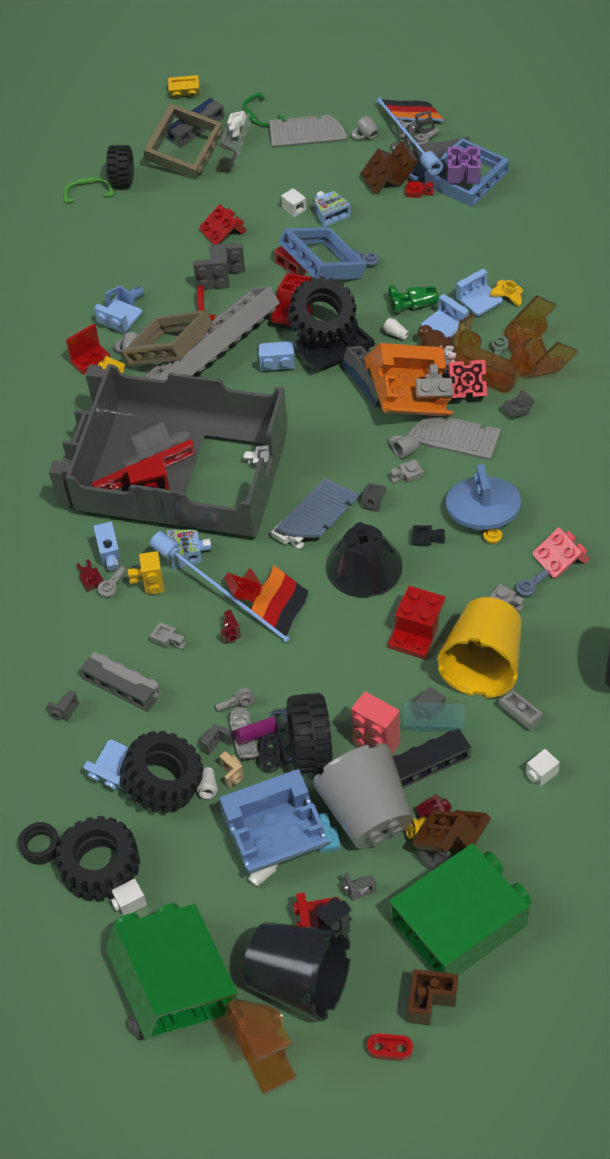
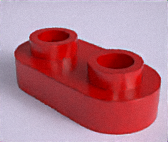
[367,1033,413,1061]

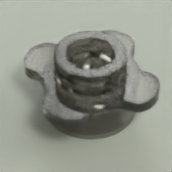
[216,158,234,172]

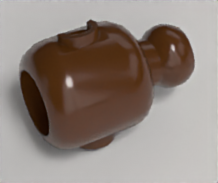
[417,325,453,352]

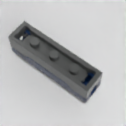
[167,98,225,148]
[341,346,381,407]

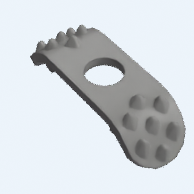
[230,707,259,760]

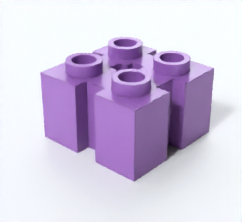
[447,147,481,184]

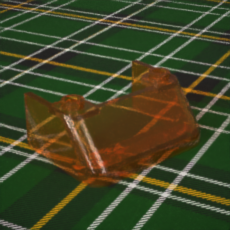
[504,295,578,378]
[452,314,534,392]
[227,999,297,1095]

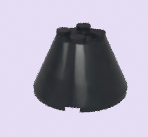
[326,522,403,598]

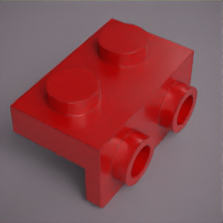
[224,569,262,602]

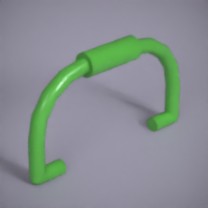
[63,176,114,203]

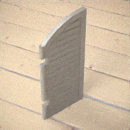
[269,115,347,148]
[408,415,502,460]

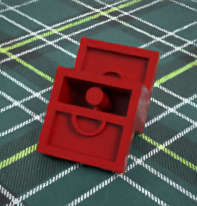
[271,273,314,325]
[388,585,446,660]

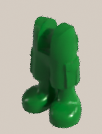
[388,285,439,313]

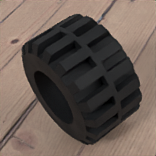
[106,145,134,186]

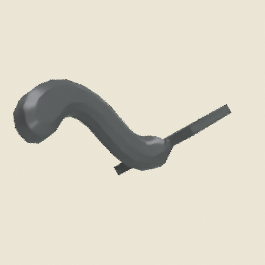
[391,110,435,150]

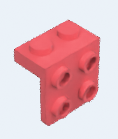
[533,527,590,578]

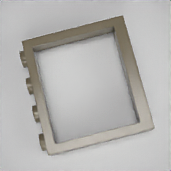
[144,103,223,180]
[122,310,213,366]

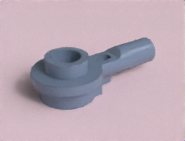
[351,248,380,268]
[516,569,549,598]

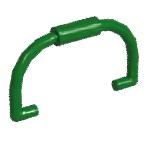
[243,92,285,127]

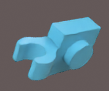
[319,813,340,853]

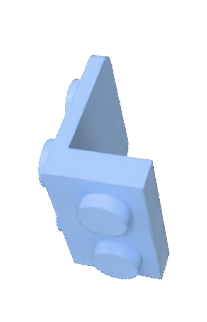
[456,269,503,316]
[421,294,469,338]
[94,300,142,334]
[259,341,295,371]
[83,740,129,792]

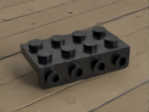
[295,318,375,371]

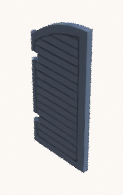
[276,478,360,538]

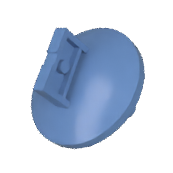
[446,464,521,531]

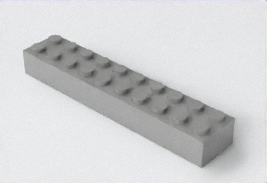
[143,286,280,380]

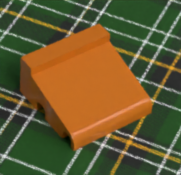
[364,343,453,416]

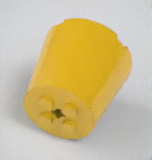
[437,597,522,698]

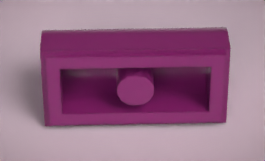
[232,717,278,745]

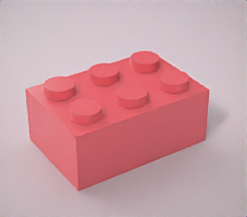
[351,691,400,754]

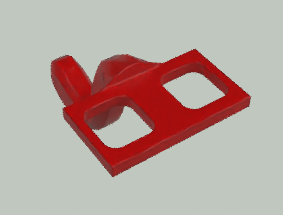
[197,285,217,320]

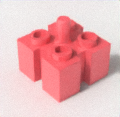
[448,360,487,398]

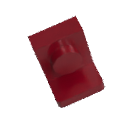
[220,609,241,644]
[416,794,452,818]

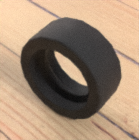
[19,822,60,865]

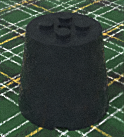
[243,922,351,1021]

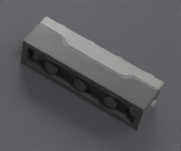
[80,652,161,712]

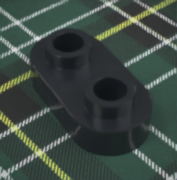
[259,733,282,773]

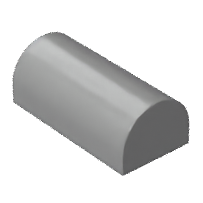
[499,690,543,730]

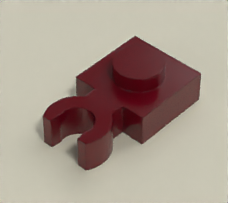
[77,559,103,592]

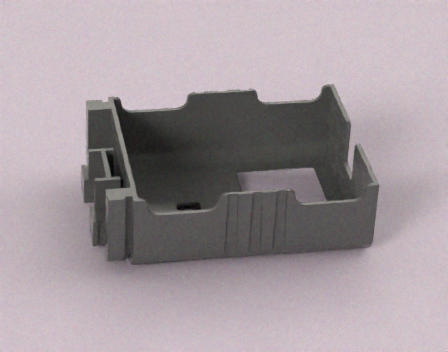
[49,364,288,537]

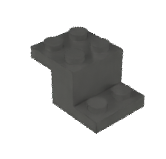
[193,243,245,290]

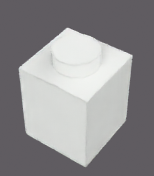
[281,188,307,217]
[526,749,560,787]
[111,879,147,915]

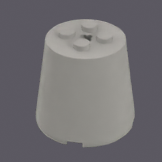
[313,743,413,849]

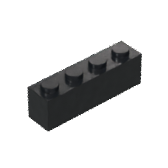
[393,729,471,788]

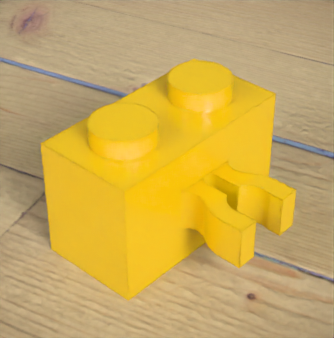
[128,551,165,595]

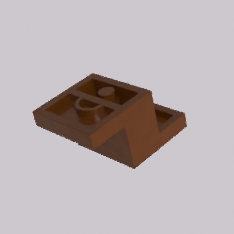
[360,141,419,194]
[412,810,491,853]

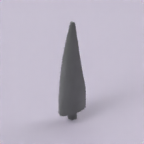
[412,136,470,159]

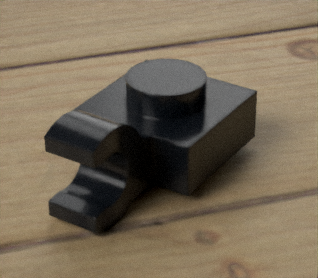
[412,525,445,545]

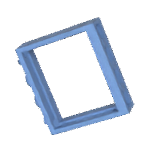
[424,138,509,207]
[279,227,367,279]

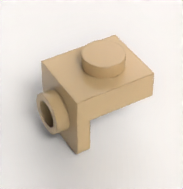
[219,751,244,789]

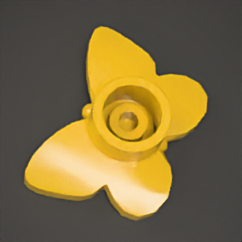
[489,280,523,307]

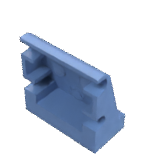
[219,769,330,874]

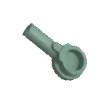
[491,336,509,366]

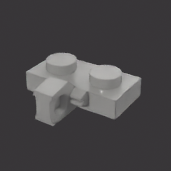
[415,364,453,398]

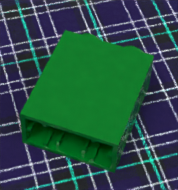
[389,843,532,975]
[106,903,238,1040]

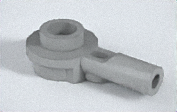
[414,127,440,145]
[98,566,126,598]
[216,688,255,712]

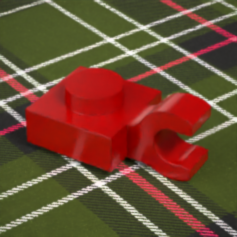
[405,182,434,198]

